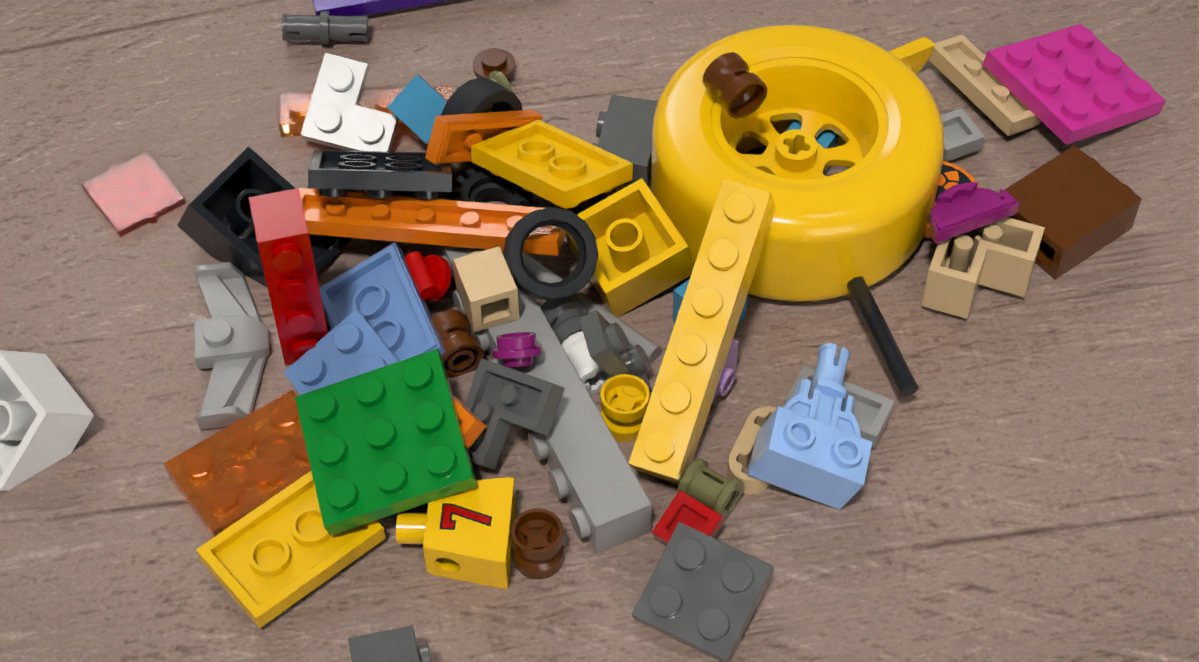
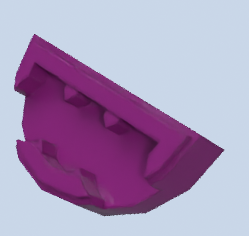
[929,182,1020,244]

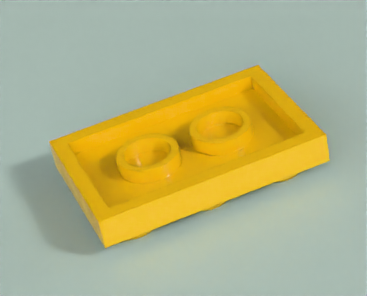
[471,119,633,209]
[196,471,385,629]

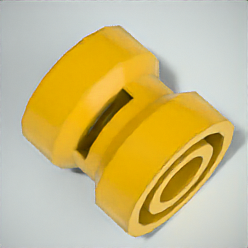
[600,374,650,443]

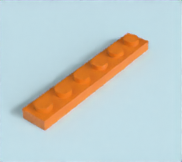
[299,188,566,256]

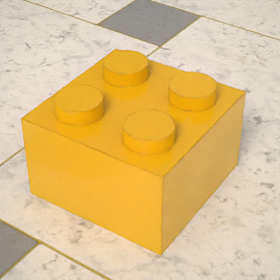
[565,178,694,317]

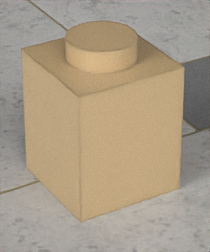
[453,246,520,332]

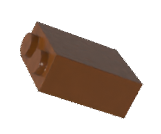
[1005,145,1142,280]

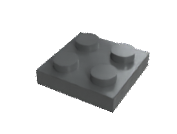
[631,522,775,662]

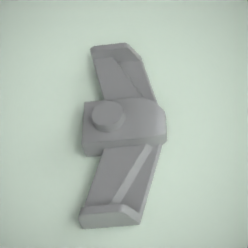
[194,262,270,430]

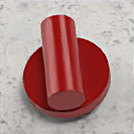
[404,251,451,302]

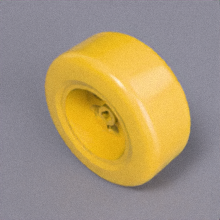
[651,25,945,302]

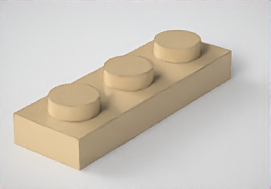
[928,34,1041,136]

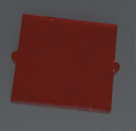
[82,152,186,237]

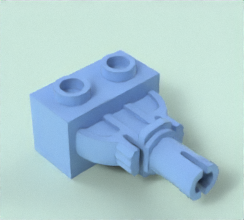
[747,343,872,510]

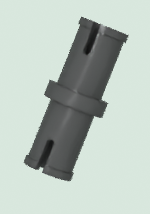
[282,11,368,45]

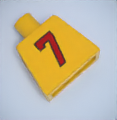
[396,477,516,589]

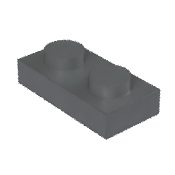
[579,310,652,392]

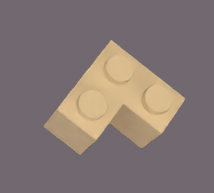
[921,217,1045,319]

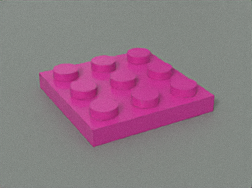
[982,24,1166,145]

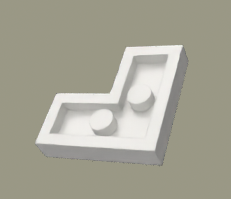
[301,53,399,152]

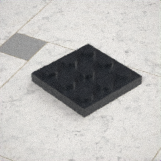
[308,149,452,199]

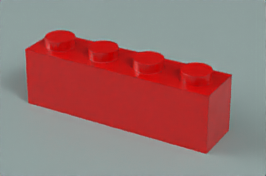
[249,188,328,366]

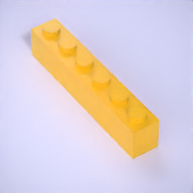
[628,178,776,485]

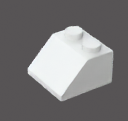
[0,350,94,491]

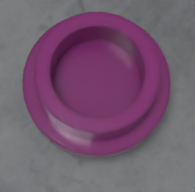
[492,332,542,367]

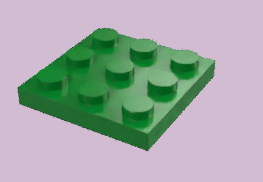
[295,349,478,536]

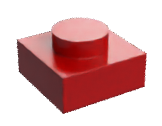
[652,490,725,545]

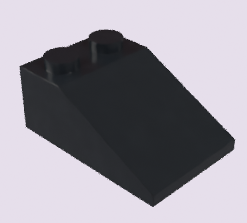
[177,146,352,287]

